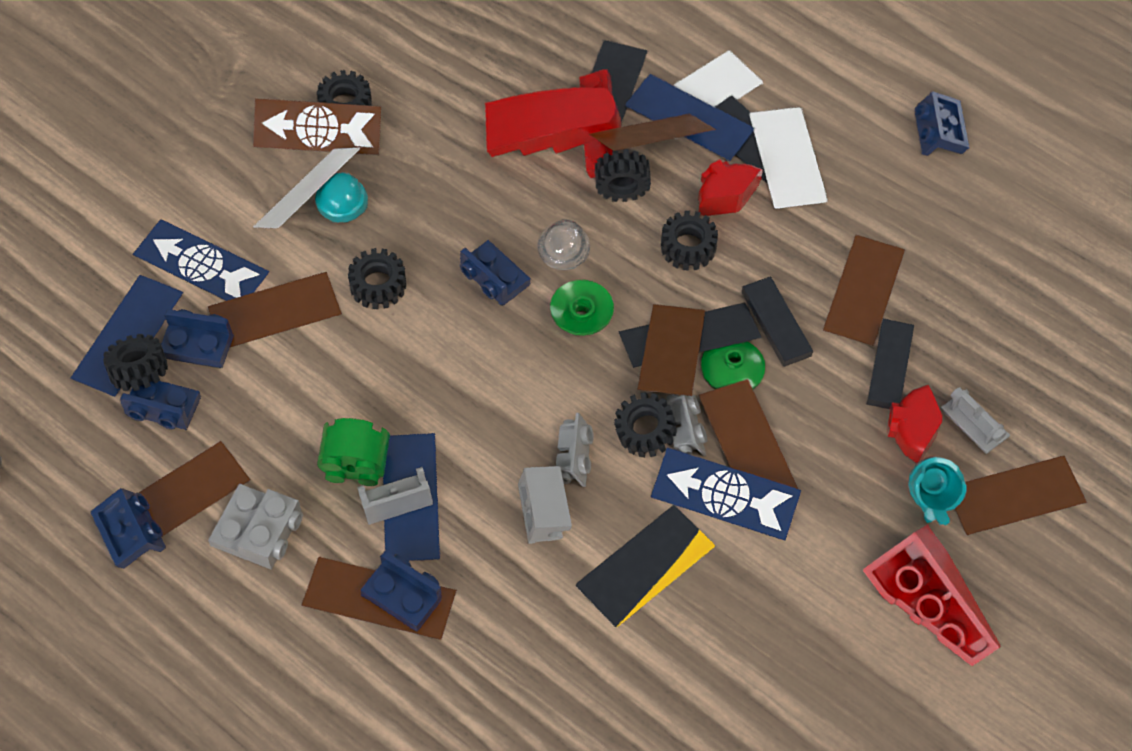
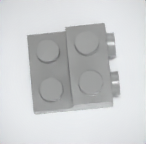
[208,484,303,570]

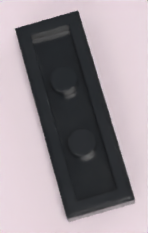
[741,276,813,367]
[866,318,914,409]

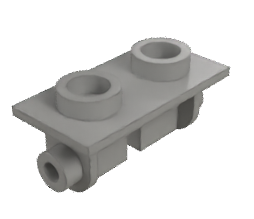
[940,387,1010,454]
[666,394,708,456]
[556,413,594,487]

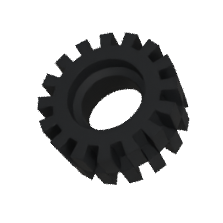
[317,70,372,106]
[595,149,651,202]
[660,210,718,271]
[348,248,407,309]
[103,334,168,391]
[614,392,677,457]

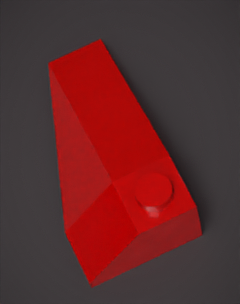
[862,524,1001,666]

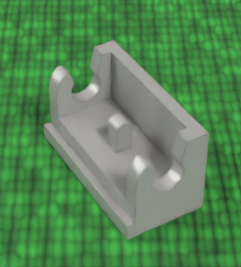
[518,466,572,544]
[357,467,433,525]

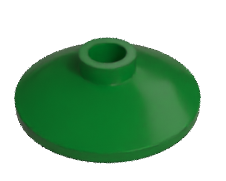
[550,280,614,336]
[701,341,765,390]

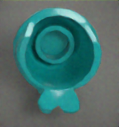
[315,172,368,223]
[908,456,967,525]

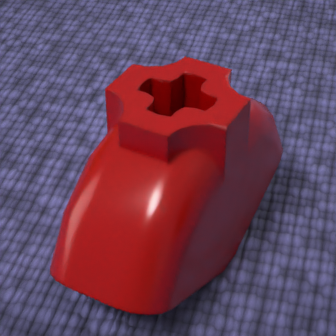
[698,159,763,216]
[887,385,943,464]

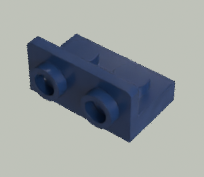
[914,91,970,156]
[460,240,531,306]
[161,309,234,368]
[120,381,201,430]
[90,488,166,569]
[360,551,442,632]

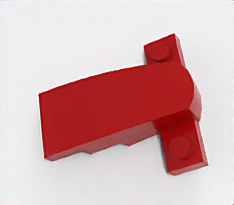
[485,69,621,178]

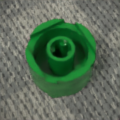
[317,418,390,486]

